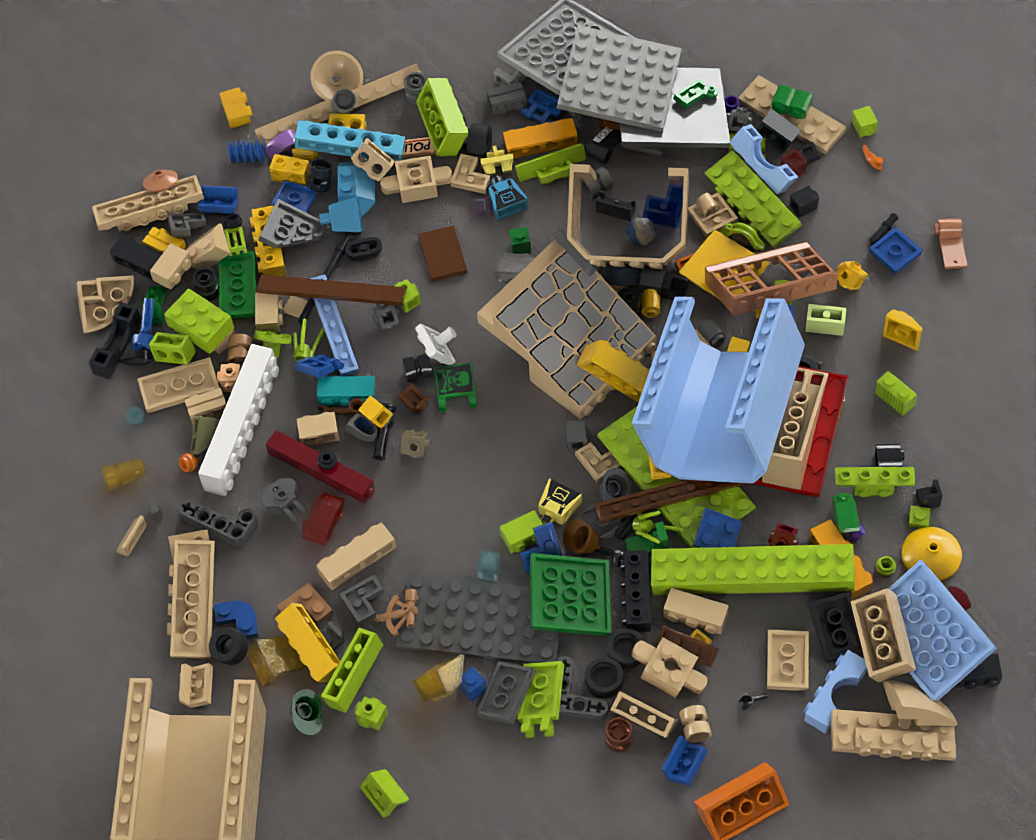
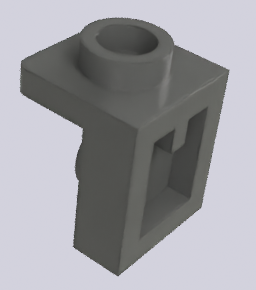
[322,621,345,651]

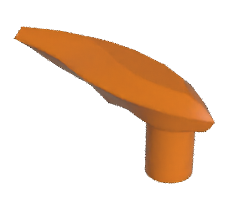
[862,144,883,170]

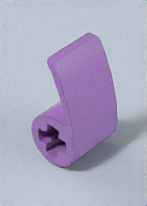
[266,129,295,161]

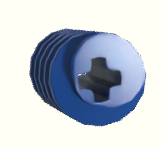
[228,140,266,163]

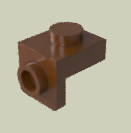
[397,383,430,413]

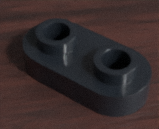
[345,237,382,261]

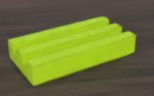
[224,226,247,256]

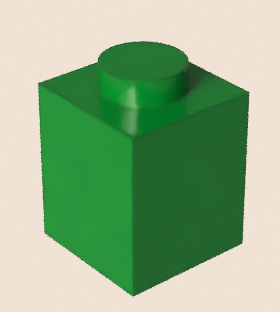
[509,227,531,257]

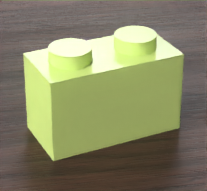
[805,304,846,336]

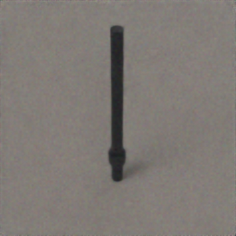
[298,232,352,324]

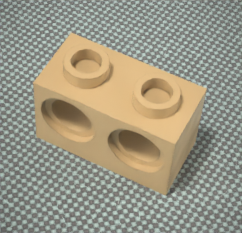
[351,138,395,182]

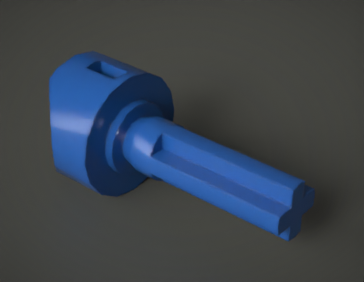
[131,298,155,351]

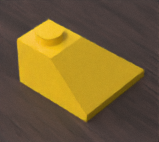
[882,309,923,351]

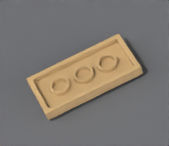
[138,357,219,413]

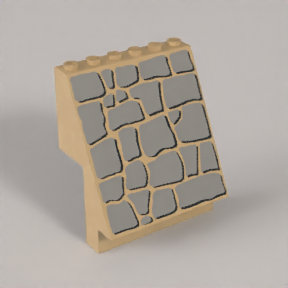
[477,241,657,420]

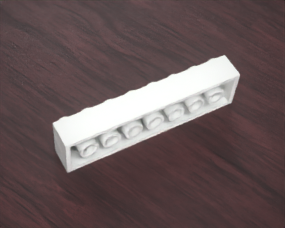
[198,344,279,497]

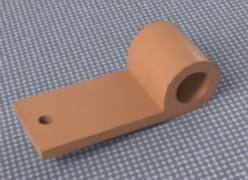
[934,218,968,269]

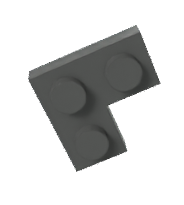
[167,213,206,238]
[340,575,385,626]

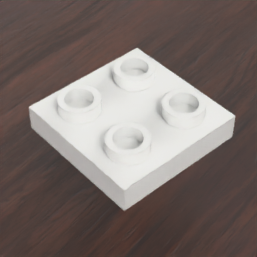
[415,324,457,365]

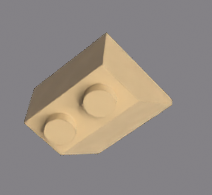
[186,223,230,270]

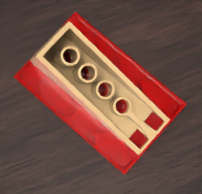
[750,366,848,498]

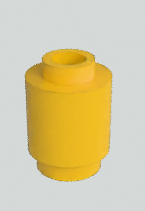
[292,148,319,161]
[641,289,660,318]

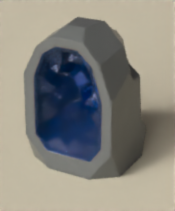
[345,413,377,442]

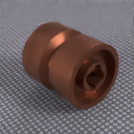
[605,717,632,753]

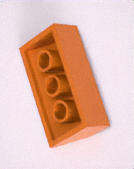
[694,762,790,840]

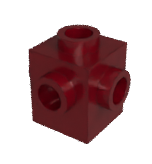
[768,523,798,546]

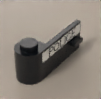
[584,127,621,164]

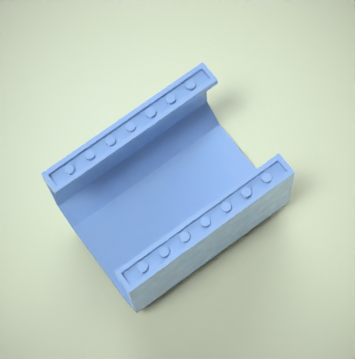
[632,297,805,483]

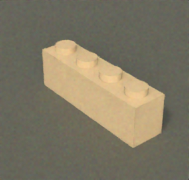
[316,522,397,591]

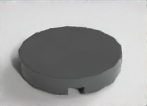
[582,502,621,540]

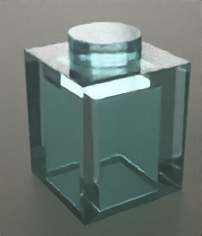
[477,550,502,581]

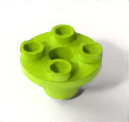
[254,330,292,359]

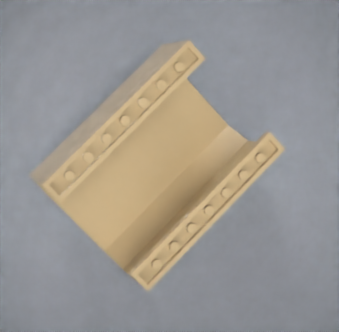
[567,164,689,269]
[110,678,266,840]

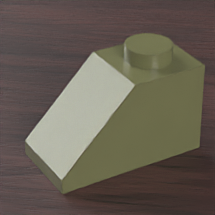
[190,416,220,455]

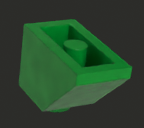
[832,493,860,533]

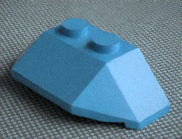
[338,161,376,217]

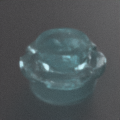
[126,407,145,425]

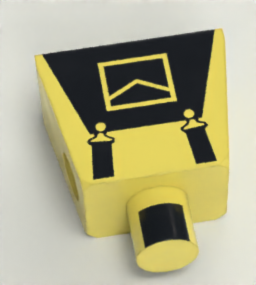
[538,479,582,525]

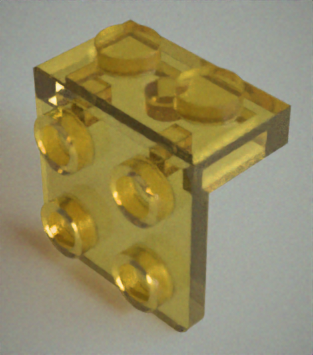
[248,635,305,687]

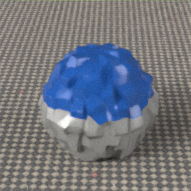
[626,217,655,246]

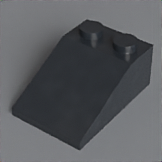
[807,591,863,661]

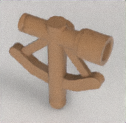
[373,589,418,636]

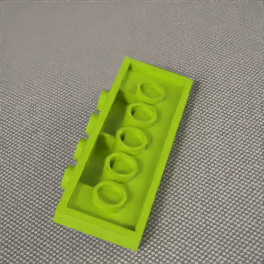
[705,150,802,248]

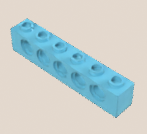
[295,120,405,163]

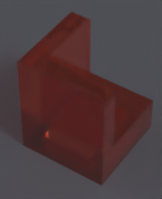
[781,148,807,177]

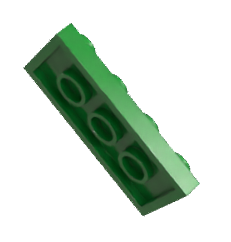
[218,251,257,319]

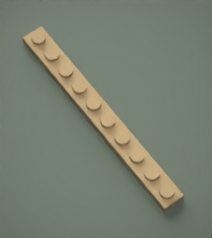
[254,63,420,145]

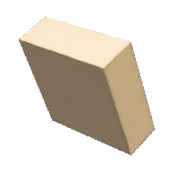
[283,296,308,318]

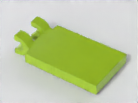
[517,661,564,738]

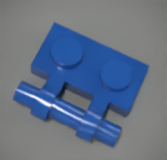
[521,89,565,124]
[295,354,344,378]

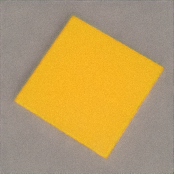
[678,230,770,300]

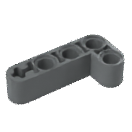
[178,499,258,548]

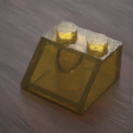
[412,653,464,702]

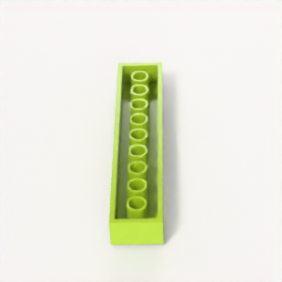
[651,544,855,595]

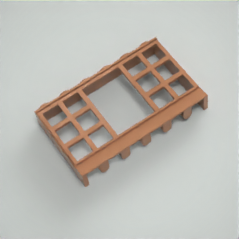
[705,242,837,315]

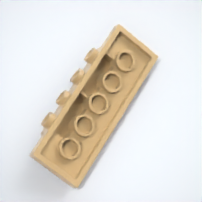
[92,175,204,231]
[167,540,215,659]
[830,709,956,761]

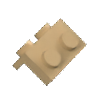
[179,663,213,708]

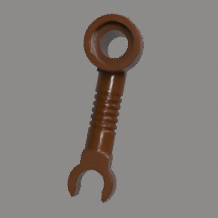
[316,398,363,415]

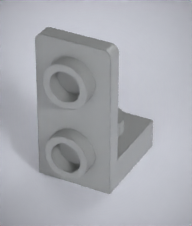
[493,68,528,86]

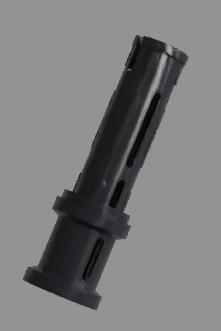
[373,403,396,461]

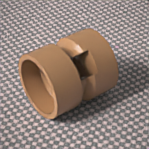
[227,334,253,368]

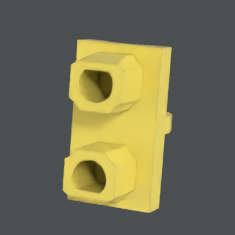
[480,146,513,176]

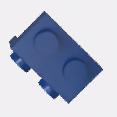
[198,185,239,215]
[662,736,708,786]

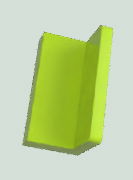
[359,769,409,818]

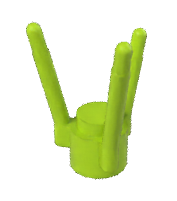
[293,318,324,362]
[632,511,683,544]

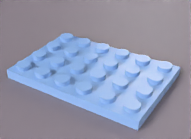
[888,560,997,702]

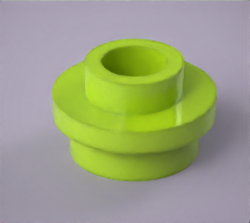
[876,556,896,576]

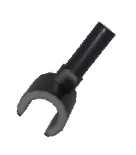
[738,694,768,710]

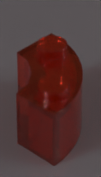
[302,492,345,546]

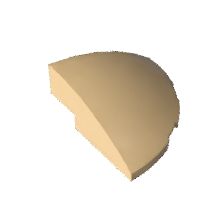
[76,275,134,334]
[882,679,957,726]

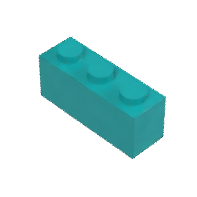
[317,376,377,407]

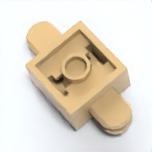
[380,155,452,203]
[632,638,708,698]

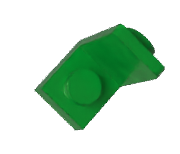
[142,286,167,324]
[625,522,668,554]

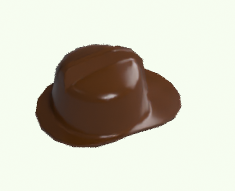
[563,518,601,554]

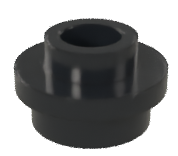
[224,214,243,229]
[317,451,337,470]

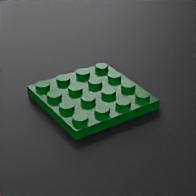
[530,553,611,636]

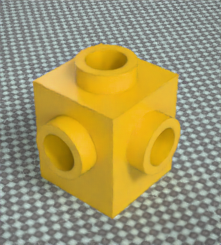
[836,261,868,290]

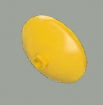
[901,527,962,581]

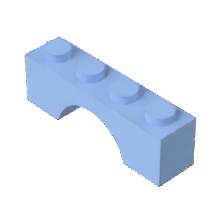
[730,124,798,195]
[804,650,868,734]

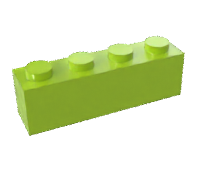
[321,628,384,713]

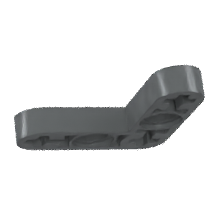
[553,228,597,276]
[556,656,608,720]

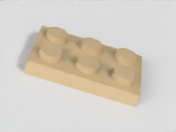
[767,630,809,691]

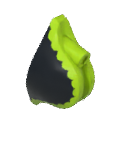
[720,222,766,251]

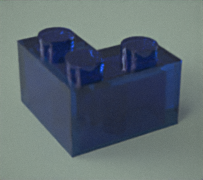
[642,183,683,229]

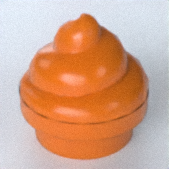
[179,453,199,472]

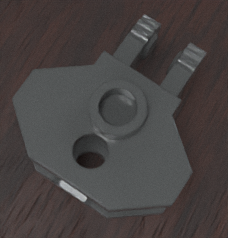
[261,478,306,523]

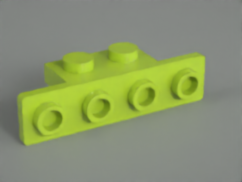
[515,143,586,184]
[835,467,915,497]

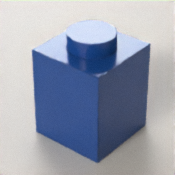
[457,667,487,702]

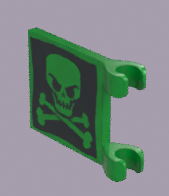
[434,362,477,412]

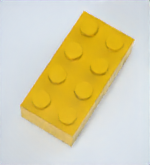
[576,340,650,403]

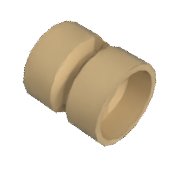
[679,705,712,743]

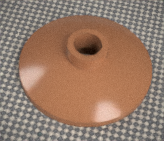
[143,169,178,192]

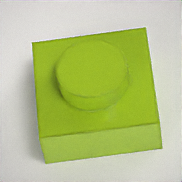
[908,506,931,528]

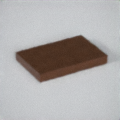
[419,225,467,282]

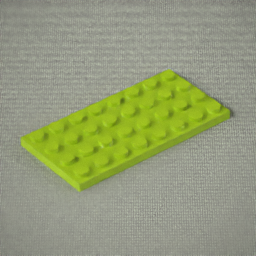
[597,407,756,548]

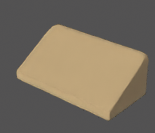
[116,515,147,557]

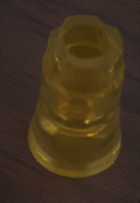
[100,458,146,492]

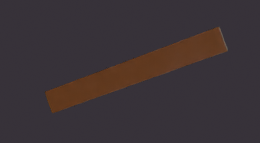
[257,274,406,306]
[594,480,749,524]

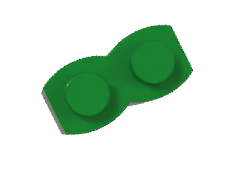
[771,85,813,119]

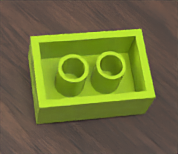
[164,288,234,354]

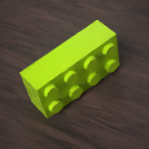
[416,78,468,156]

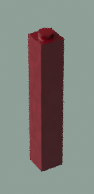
[265,430,375,504]

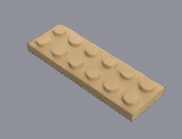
[738,75,847,154]

